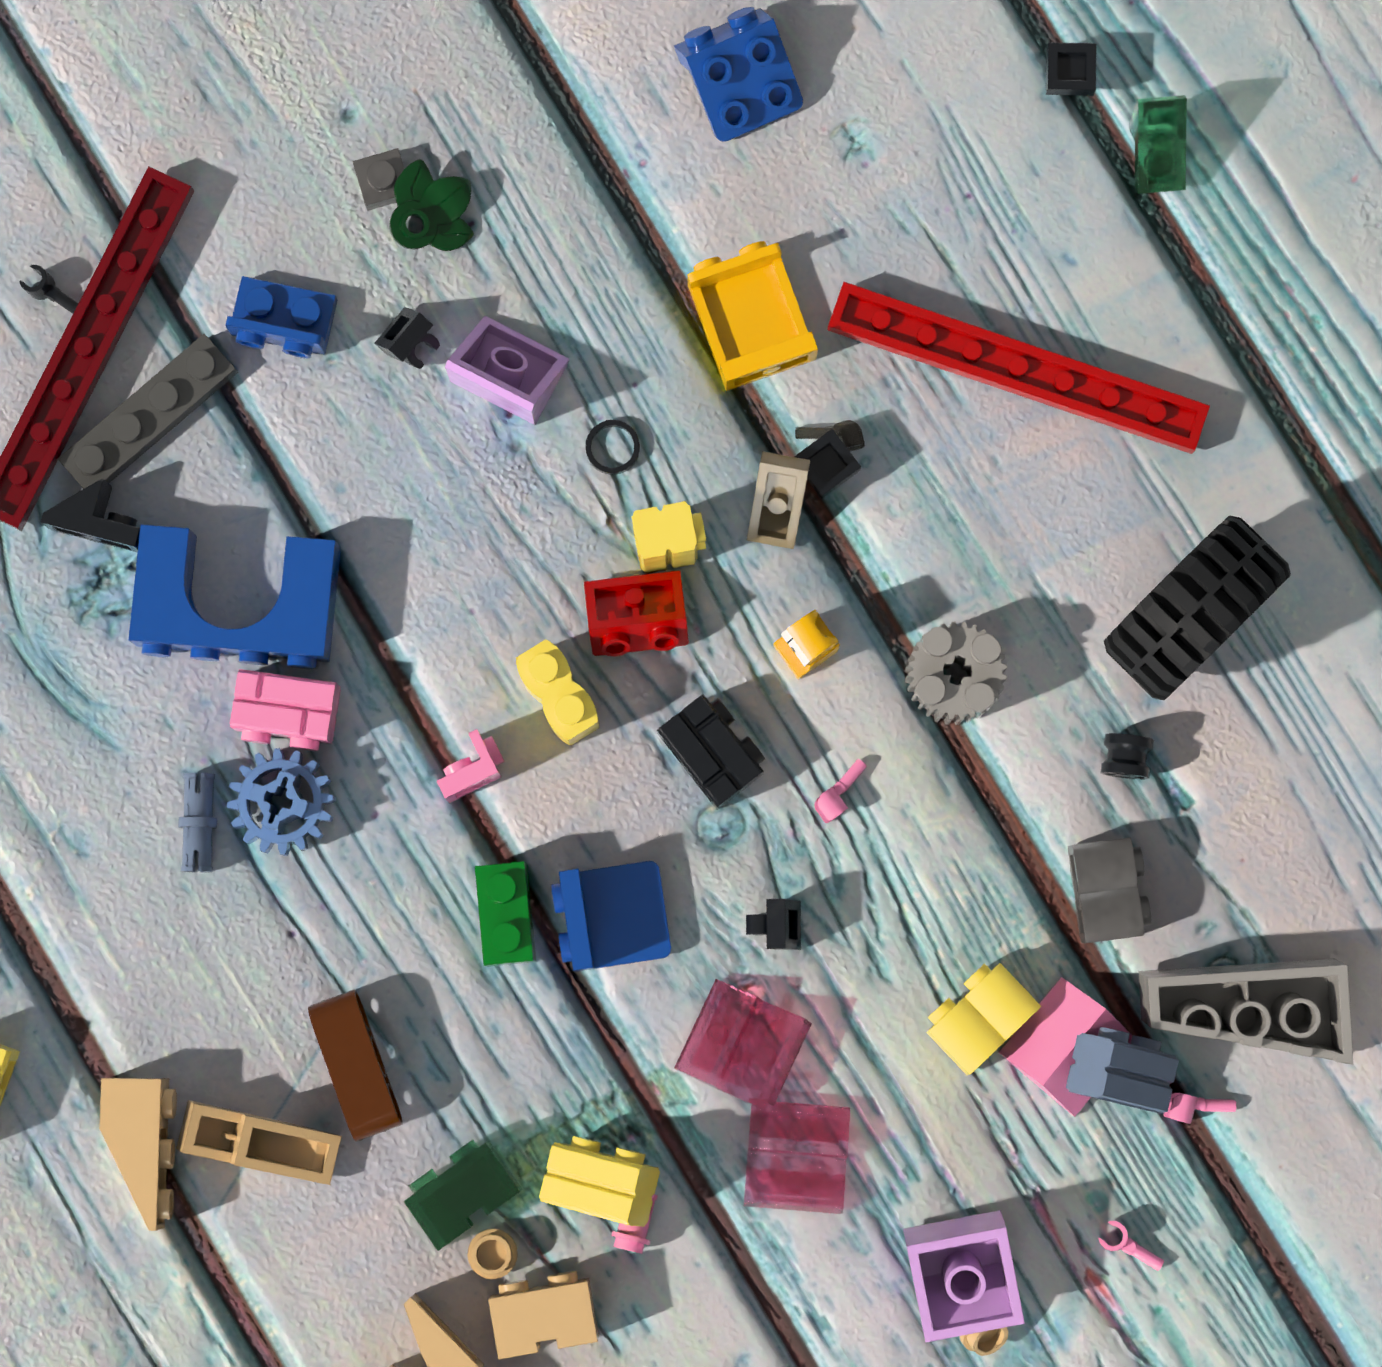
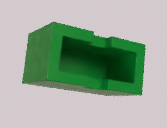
[475,861,536,967]

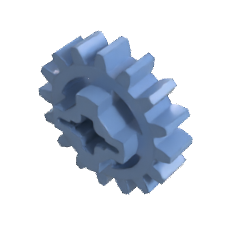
[227,748,336,856]

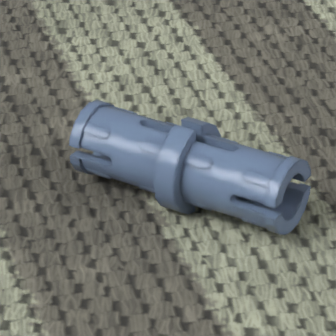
[178,773,217,873]

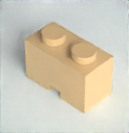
[488,1271,599,1360]

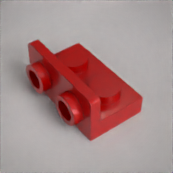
[584,570,689,657]

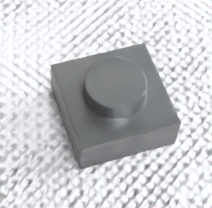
[352,148,405,211]

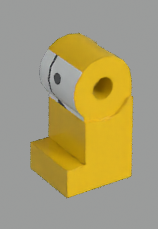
[773,610,840,680]

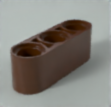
[308,989,403,1142]

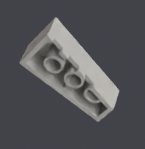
[1138,959,1354,1065]

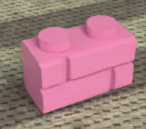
[230,669,341,751]

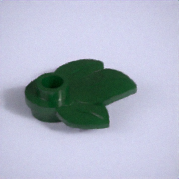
[389,159,474,251]

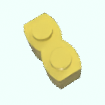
[516,639,600,746]
[926,963,1041,1076]

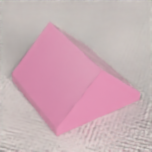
[998,977,1132,1117]

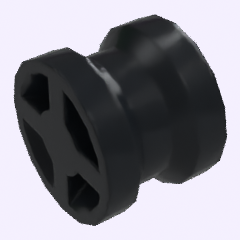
[1100,733,1154,780]

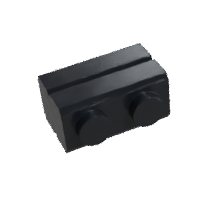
[657,694,765,810]

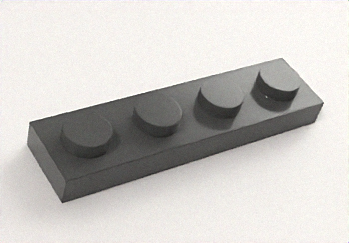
[57,334,238,489]

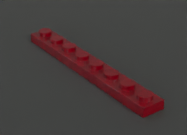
[0,166,194,531]

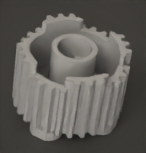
[905,622,1007,725]

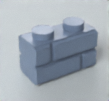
[1066,1027,1179,1114]

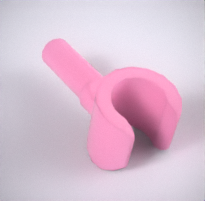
[814,759,867,823]
[1164,1092,1236,1124]
[1098,1221,1164,1271]

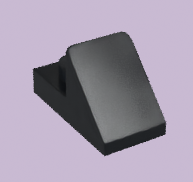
[40,479,140,553]

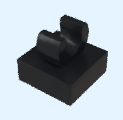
[1046,42,1097,96]
[374,307,440,369]
[794,429,861,499]
[746,899,801,950]

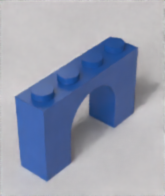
[128,524,341,669]

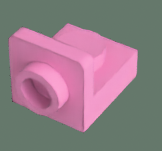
[437,729,505,803]

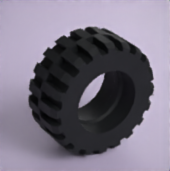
[1104,515,1291,700]

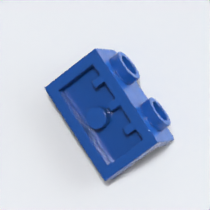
[225,276,338,358]

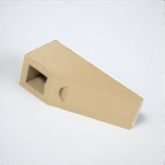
[99,1078,177,1231]

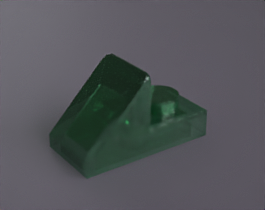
[1129,95,1187,194]

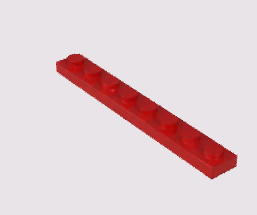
[827,282,1210,454]

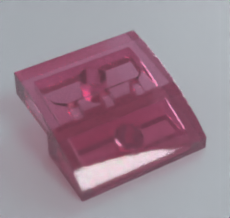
[674,979,812,1113]
[743,1100,850,1214]

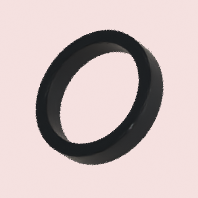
[585,420,640,475]

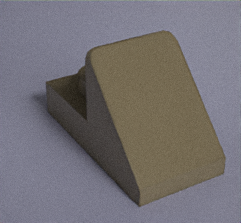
[746,451,810,549]

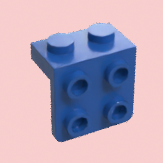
[674,7,803,142]
[551,861,671,972]

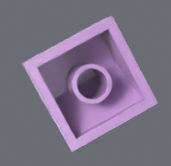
[903,1210,1025,1343]

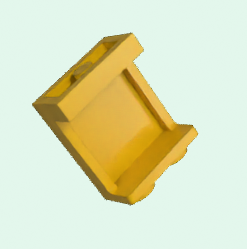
[687,241,818,391]

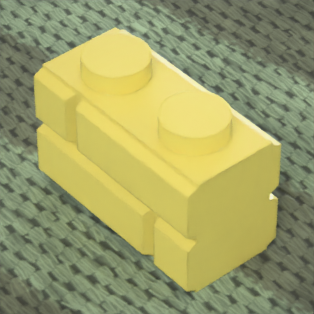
[631,501,706,574]
[539,1136,660,1227]

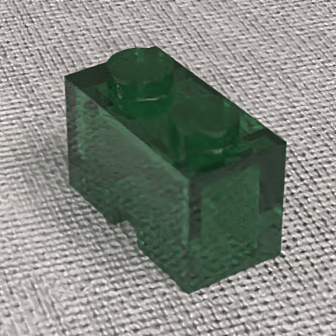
[403,1140,523,1251]

